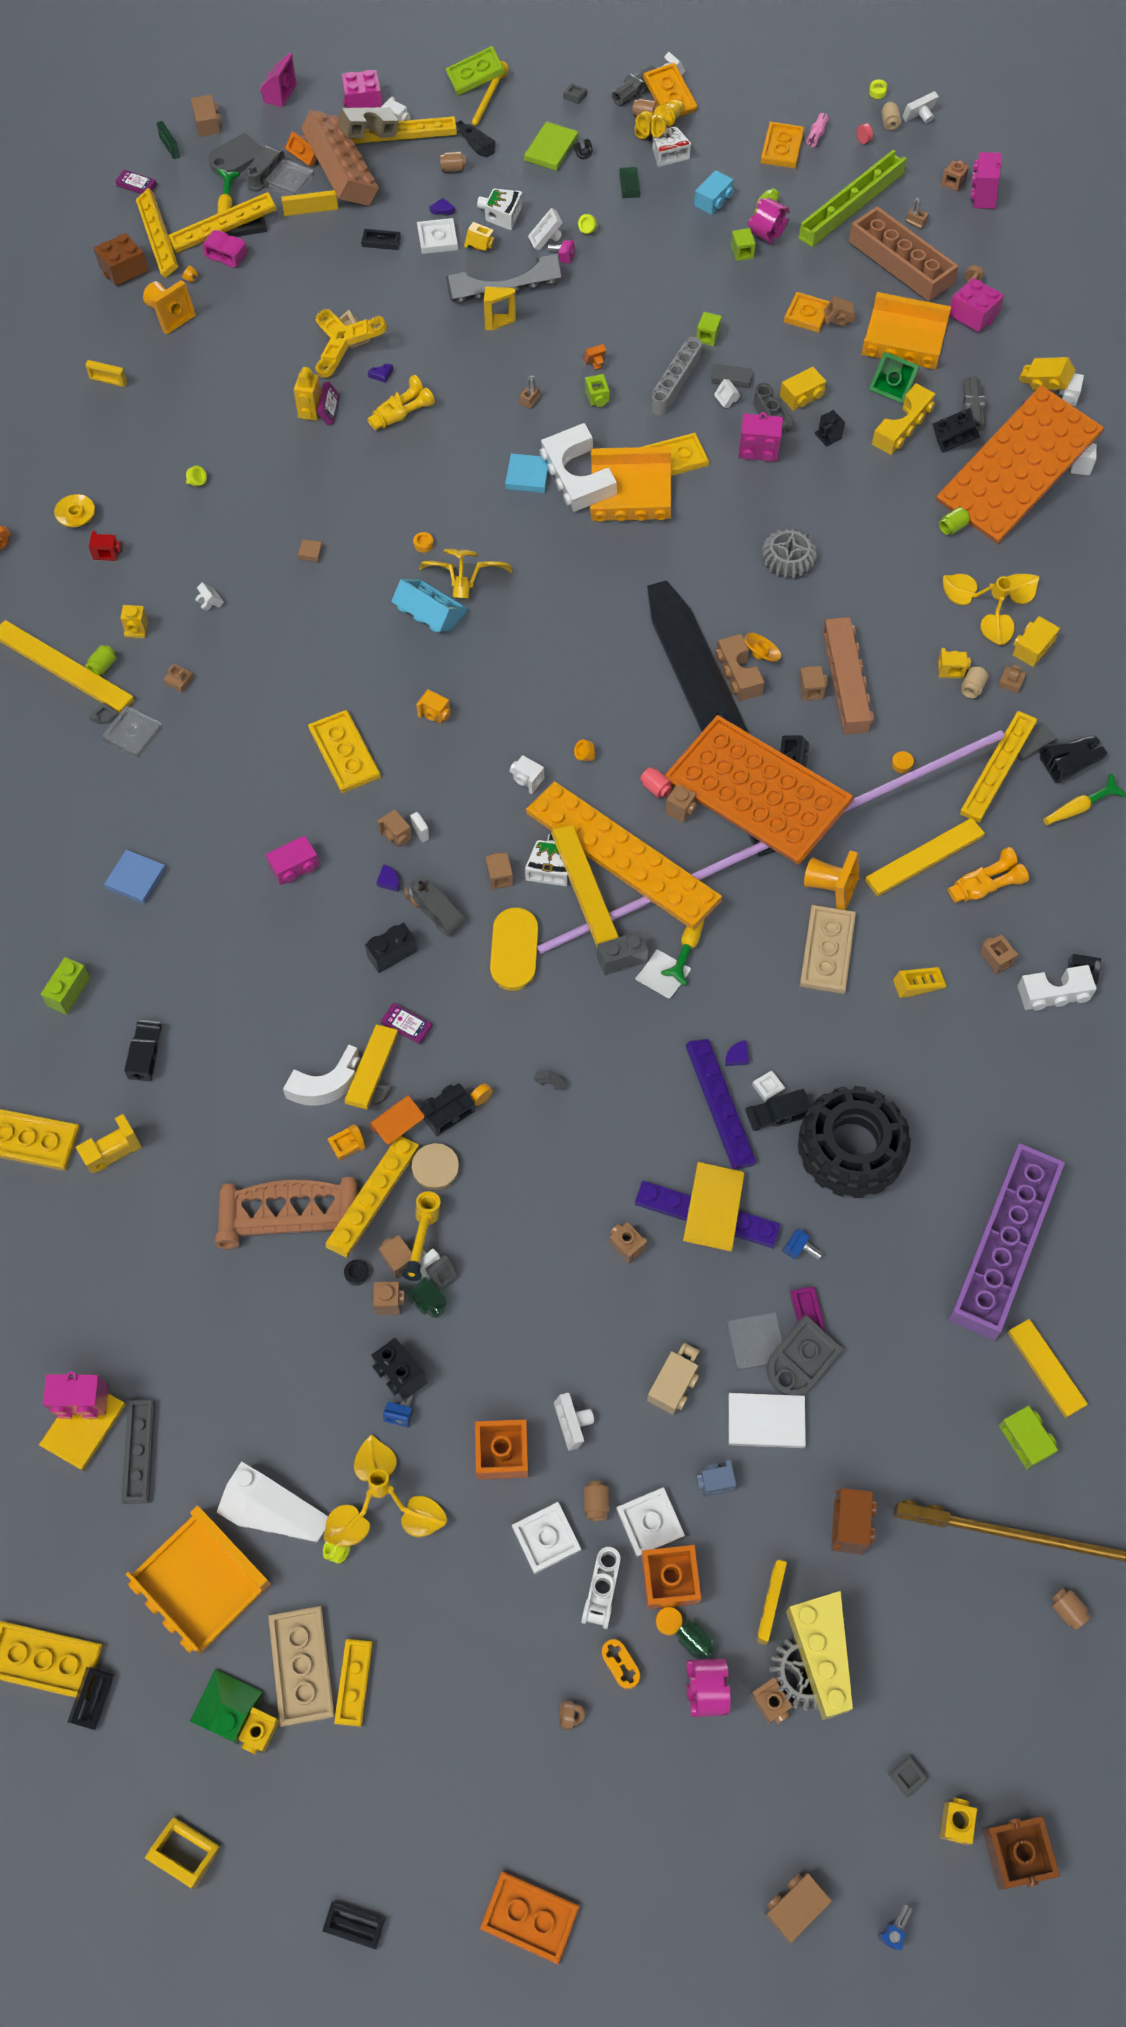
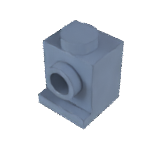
[696,1460,736,1497]

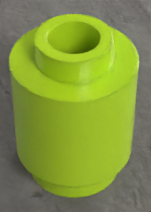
[939,507,970,535]
[85,645,116,676]

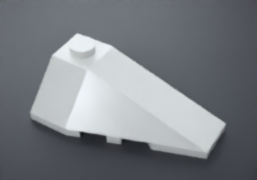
[217,1461,328,1542]

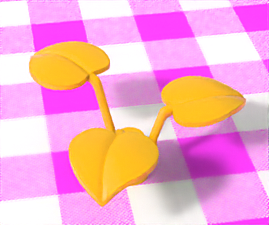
[419,549,513,599]
[943,574,1039,645]
[323,1435,447,1547]

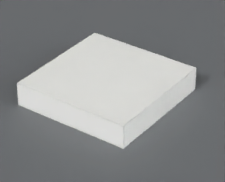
[417,218,458,254]
[616,1487,685,1558]
[512,1502,581,1575]

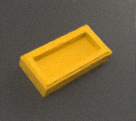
[85,360,127,387]

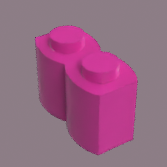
[202,230,247,267]

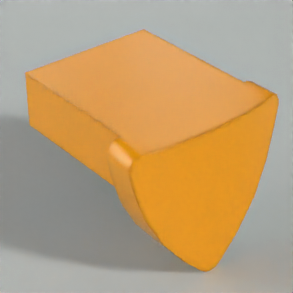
[327,1124,365,1161]

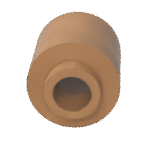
[632,99,658,117]
[440,151,466,172]
[583,1481,610,1521]
[1051,1588,1091,1630]

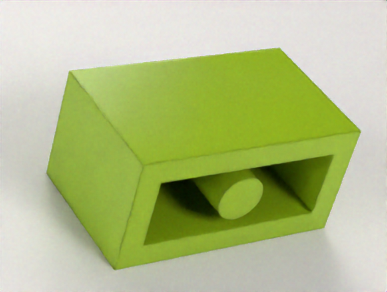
[41,957,90,1015]
[999,1406,1058,1470]

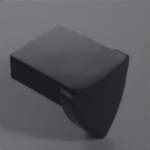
[1068,954,1101,985]

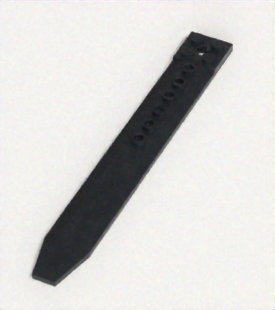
[647,580,776,857]

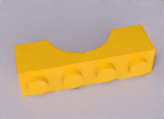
[872,383,936,455]

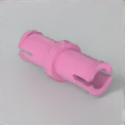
[806,113,829,147]

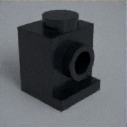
[815,409,845,447]

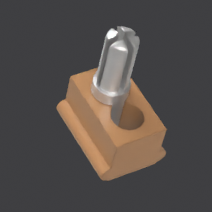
[905,198,929,229]
[518,376,541,409]

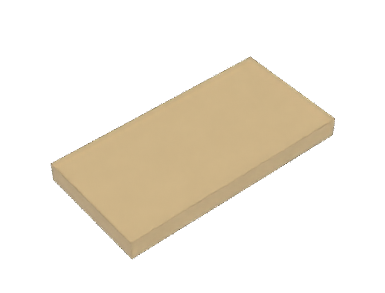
[799,905,856,994]
[268,1606,335,1728]

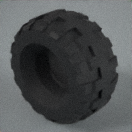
[798,1086,911,1198]

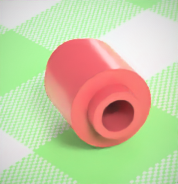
[640,767,672,799]

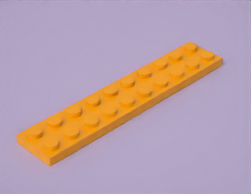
[526,781,722,931]

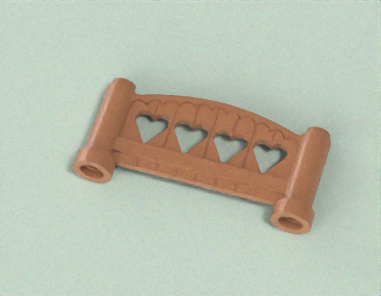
[214,1177,361,1249]

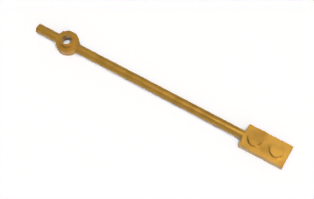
[893,1500,1126,1562]

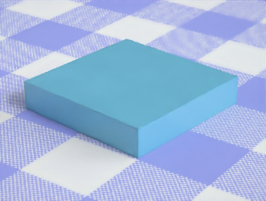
[505,453,549,493]

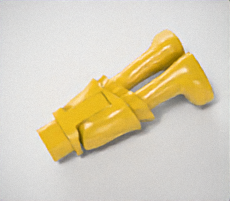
[635,100,685,138]
[367,375,435,431]

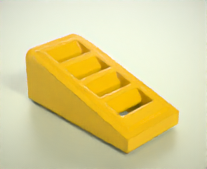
[893,967,947,998]

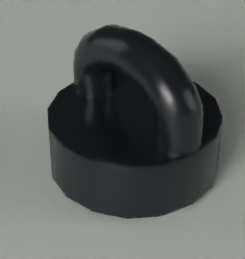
[573,139,593,159]

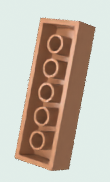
[301,110,379,206]
[848,206,959,301]

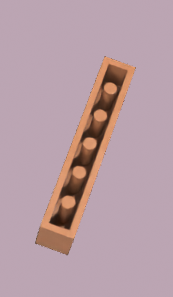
[823,617,874,735]

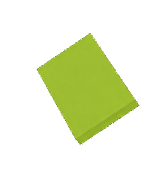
[445,46,505,96]
[524,121,578,171]

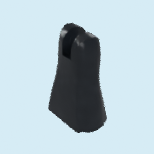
[1039,735,1108,783]

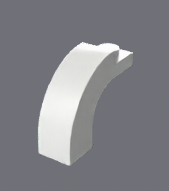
[283,1045,360,1106]

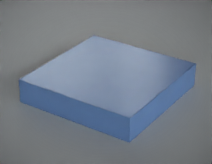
[104,850,166,904]

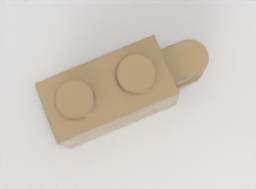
[647,1342,700,1415]

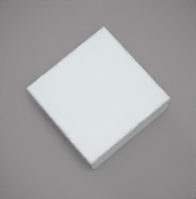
[410,812,429,843]
[752,1070,785,1102]

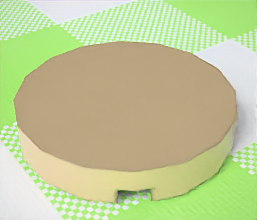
[411,1143,459,1191]

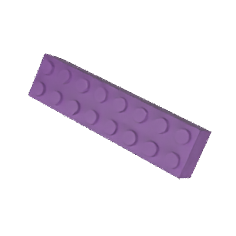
[948,1143,1065,1341]

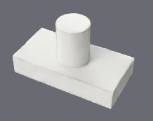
[902,91,939,124]
[528,208,563,251]
[554,1393,594,1451]

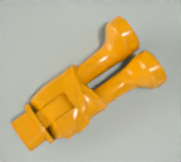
[947,847,1029,903]

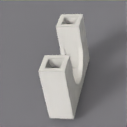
[540,423,617,512]

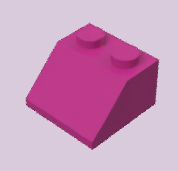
[260,53,297,107]

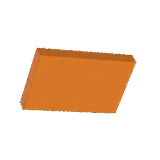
[480,1871,579,1965]

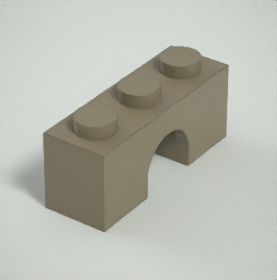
[338,107,399,138]

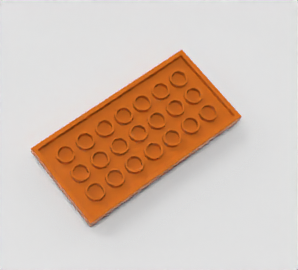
[936,385,1104,544]
[665,715,854,865]

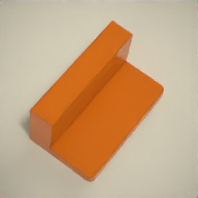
[285,131,317,167]
[369,1095,425,1145]

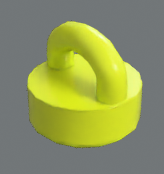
[869,79,887,99]
[578,214,598,234]
[186,465,207,487]
[323,1542,351,1564]

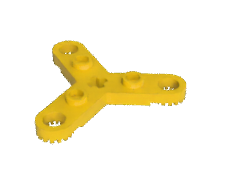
[315,309,387,378]

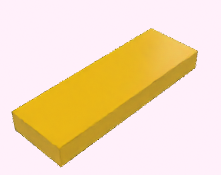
[281,190,338,216]
[756,1560,787,1645]
[334,1639,373,1727]

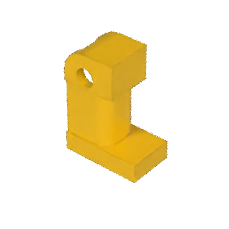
[76,1114,142,1173]

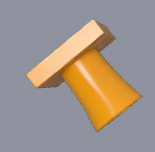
[143,280,196,335]
[804,851,860,910]

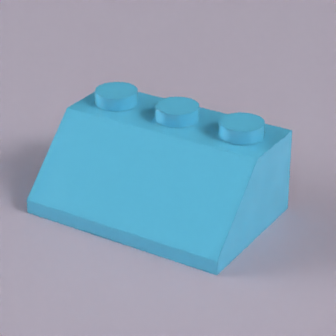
[391,579,469,633]

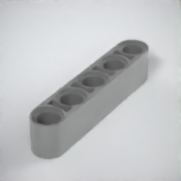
[650,337,702,416]

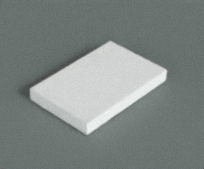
[728,1393,806,1448]

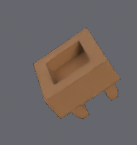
[163,664,194,693]
[998,665,1026,693]

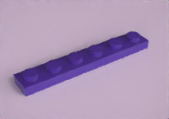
[685,1039,756,1169]
[635,1180,780,1249]

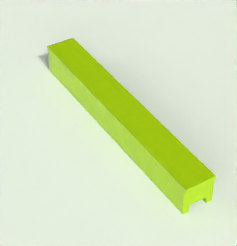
[798,150,907,247]

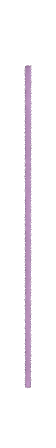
[537,730,1004,954]

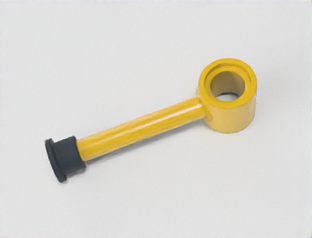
[402,1191,441,1281]

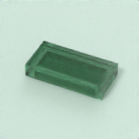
[156,121,180,159]
[619,167,640,198]

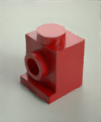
[88,531,122,561]

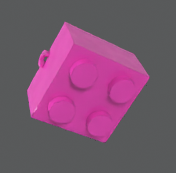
[342,70,383,108]
[971,152,1002,209]
[949,278,1005,332]
[738,412,783,462]
[43,1371,109,1419]

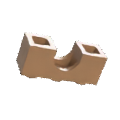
[715,634,764,701]

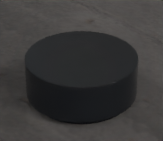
[344,1260,369,1286]

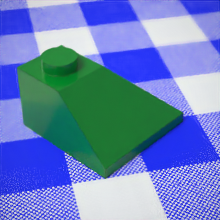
[869,351,920,404]
[190,1669,263,1745]

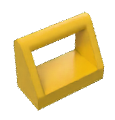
[484,287,516,330]
[145,1817,220,1889]

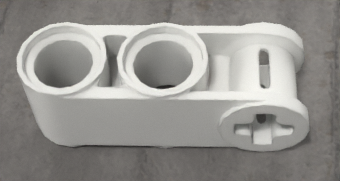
[581,1547,620,1629]

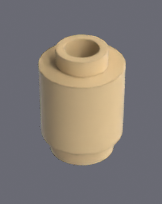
[881,102,901,130]
[961,667,989,699]

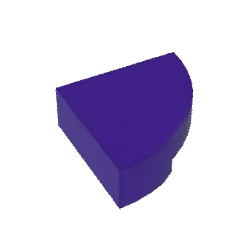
[429,198,455,215]
[368,364,393,383]
[376,864,399,892]
[725,1040,749,1066]

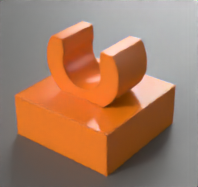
[583,344,606,370]

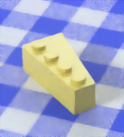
[786,1591,853,1720]

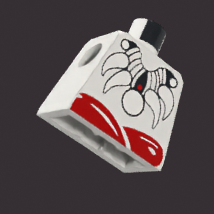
[652,127,691,167]

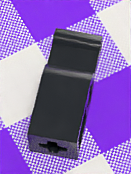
[124,1020,162,1082]
[745,1088,811,1131]

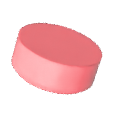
[856,123,873,144]

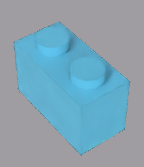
[694,170,734,215]

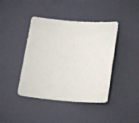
[635,950,691,998]

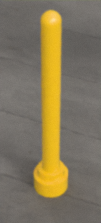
[472,61,509,126]

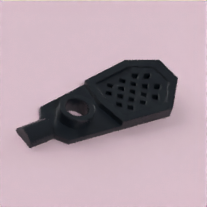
[456,120,495,157]

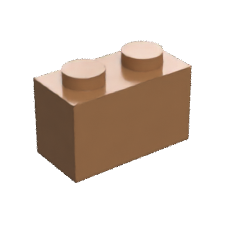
[191,94,222,137]
[765,1873,832,1943]

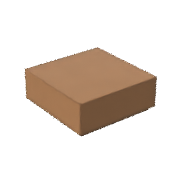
[298,539,323,562]

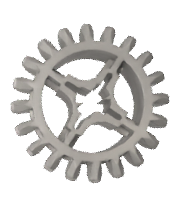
[762,527,817,579]
[769,1636,819,1711]

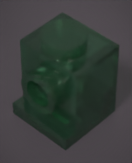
[407,1278,447,1318]

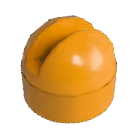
[182,265,198,283]

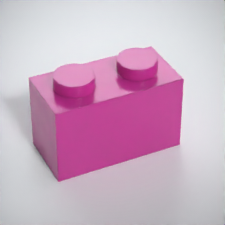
[265,835,319,885]

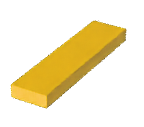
[345,1024,398,1110]
[1007,1319,1088,1419]

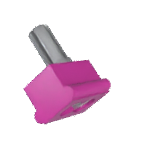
[548,240,576,264]

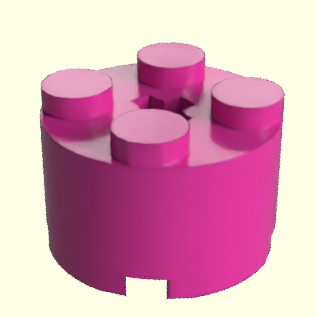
[748,198,790,244]
[686,1658,730,1717]

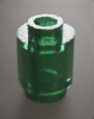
[675,1619,715,1660]

